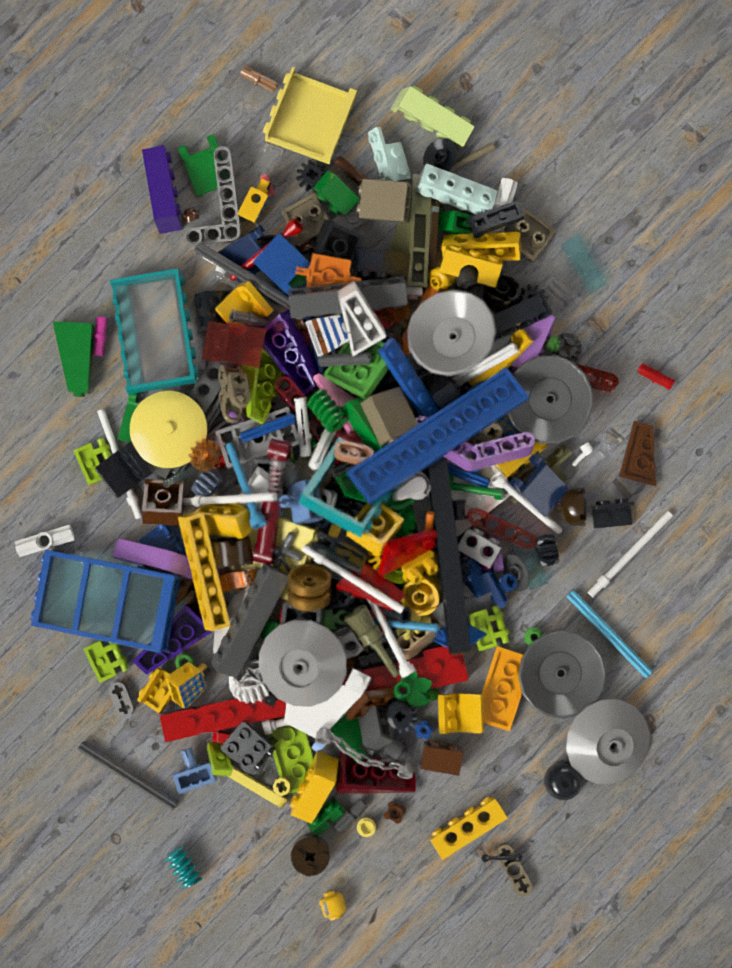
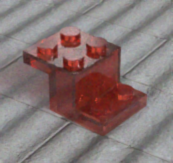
[202,321,266,368]

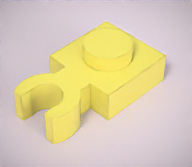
[396,612,431,641]

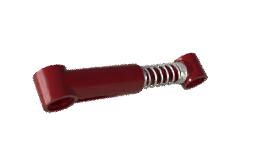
[252,439,292,565]

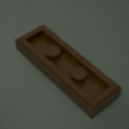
[428,206,439,268]

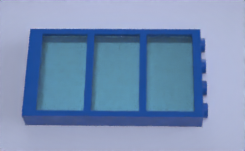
[30,550,181,653]

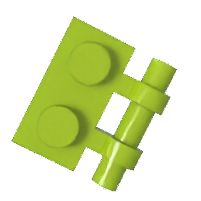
[73,438,111,486]
[468,605,510,651]
[83,635,130,683]

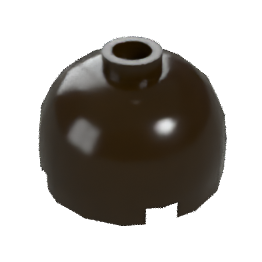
[558,488,586,526]

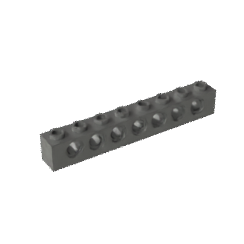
[145,336,246,479]

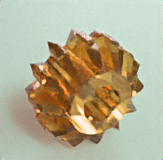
[379,297,412,325]
[188,439,222,472]

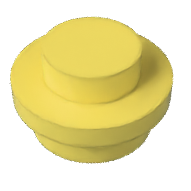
[357,817,376,837]

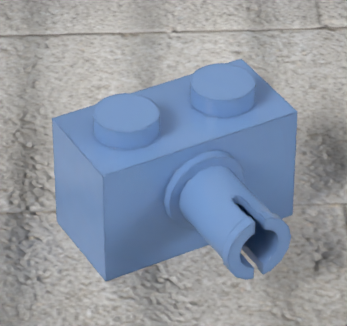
[280,480,324,525]
[173,747,217,794]

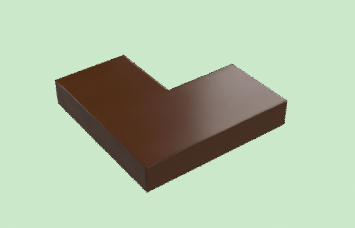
[345,687,394,720]

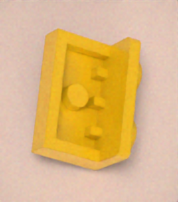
[137,668,171,714]

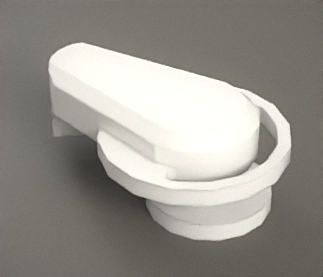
[391,472,430,501]

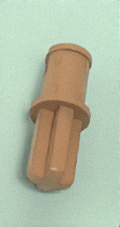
[240,65,278,92]

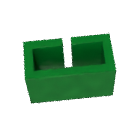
[313,171,360,216]

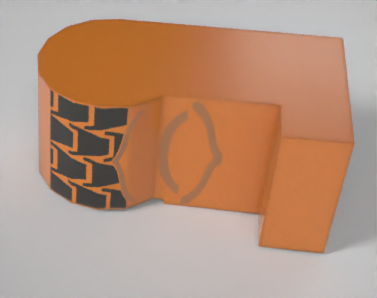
[219,567,256,593]

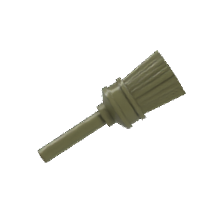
[344,604,400,677]

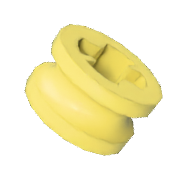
[273,777,291,796]

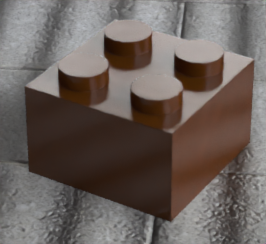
[142,479,184,526]
[420,740,463,776]

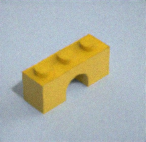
[440,244,502,288]

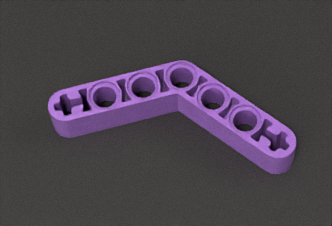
[416,416,535,471]
[112,538,225,581]

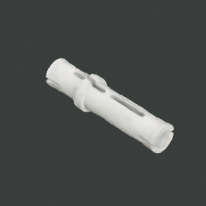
[294,397,312,457]

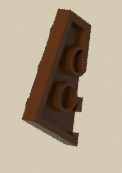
[618,421,656,487]

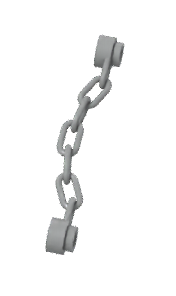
[315,727,414,779]

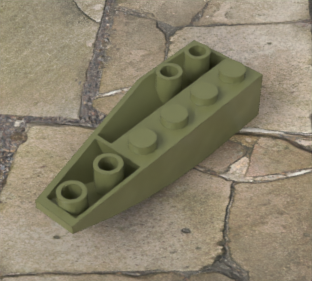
[390,174,431,289]

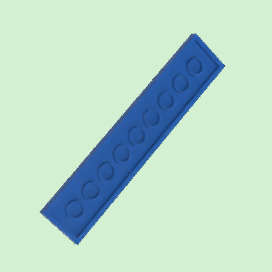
[347,368,529,505]

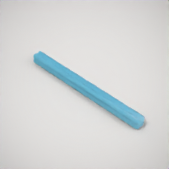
[567,590,652,678]

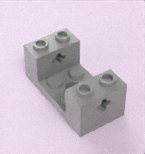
[215,407,299,469]

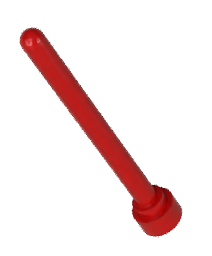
[230,218,303,280]

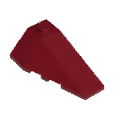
[335,751,416,794]

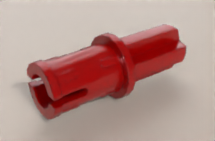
[637,363,675,390]

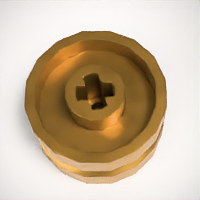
[288,564,331,611]

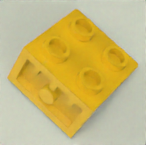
[215,281,274,337]
[438,693,484,734]

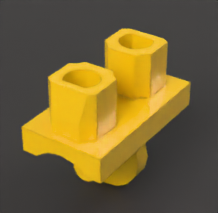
[402,550,438,584]

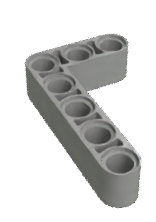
[185,146,241,246]

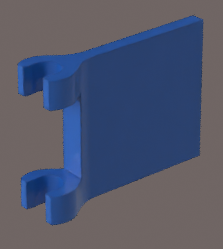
[252,233,310,295]

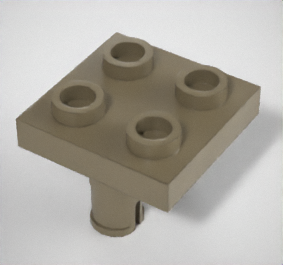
[281,193,330,244]
[508,208,556,262]

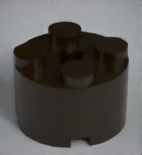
[212,536,253,569]
[291,834,330,877]

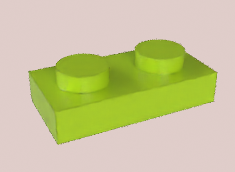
[207,742,233,776]

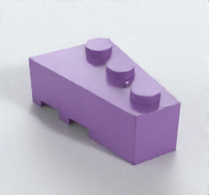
[507,315,555,372]

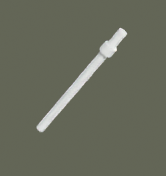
[97,409,142,519]
[183,493,277,507]
[587,511,673,598]
[302,544,405,614]

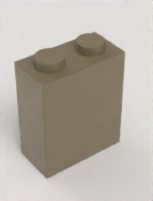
[357,179,412,223]
[361,387,418,446]

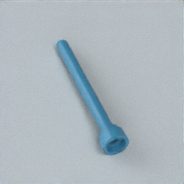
[226,443,267,529]
[347,618,440,632]

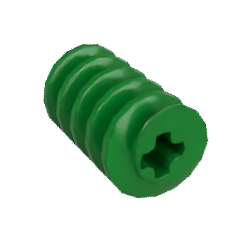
[308,389,347,433]

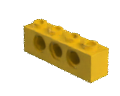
[442,232,522,261]
[429,796,508,860]

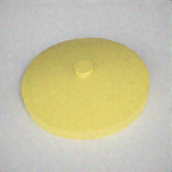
[130,391,208,468]

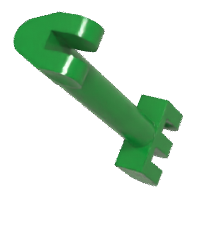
[449,476,504,500]

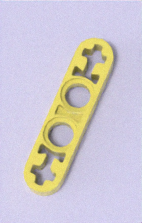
[228,765,288,808]

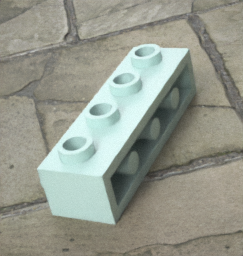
[415,163,498,215]

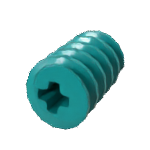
[164,845,203,889]

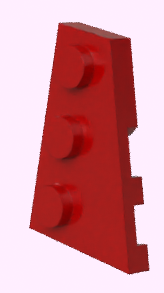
[378,529,438,577]
[336,562,406,611]

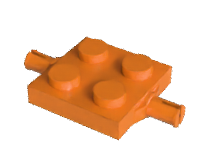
[295,253,361,287]

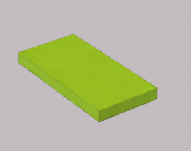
[267,716,314,795]

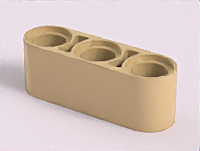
[397,613,444,660]

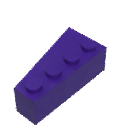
[142,145,182,234]
[255,310,319,395]
[132,604,212,675]

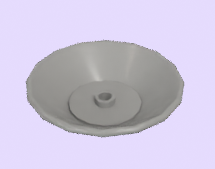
[407,290,496,376]
[259,620,346,707]
[566,699,650,784]

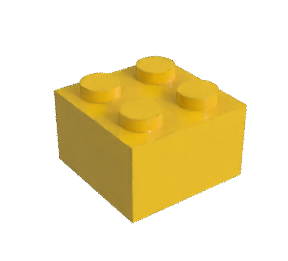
[347,501,404,557]

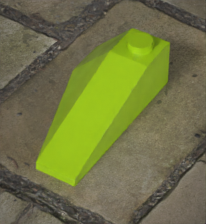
[241,347,284,424]

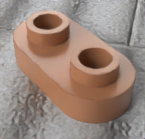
[334,441,374,465]

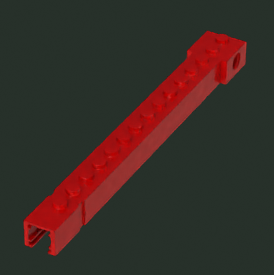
[159,645,469,742]

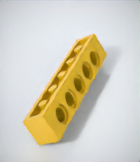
[178,512,230,632]

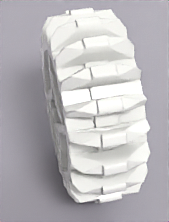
[229,657,270,704]

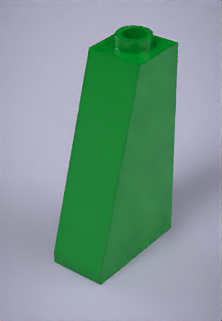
[53,321,94,397]
[340,394,388,453]

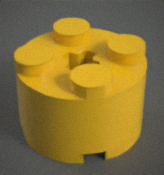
[401,571,442,616]

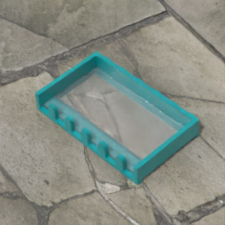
[110,268,199,395]

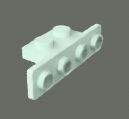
[368,126,411,182]

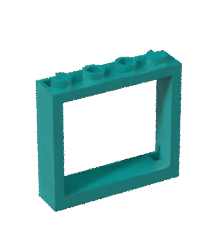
[299,437,397,538]

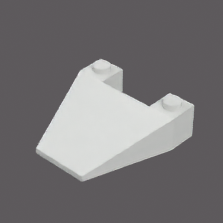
[284,664,371,738]

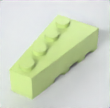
[390,86,475,148]

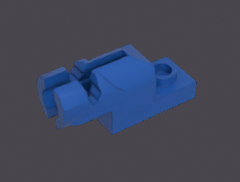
[465,558,509,609]

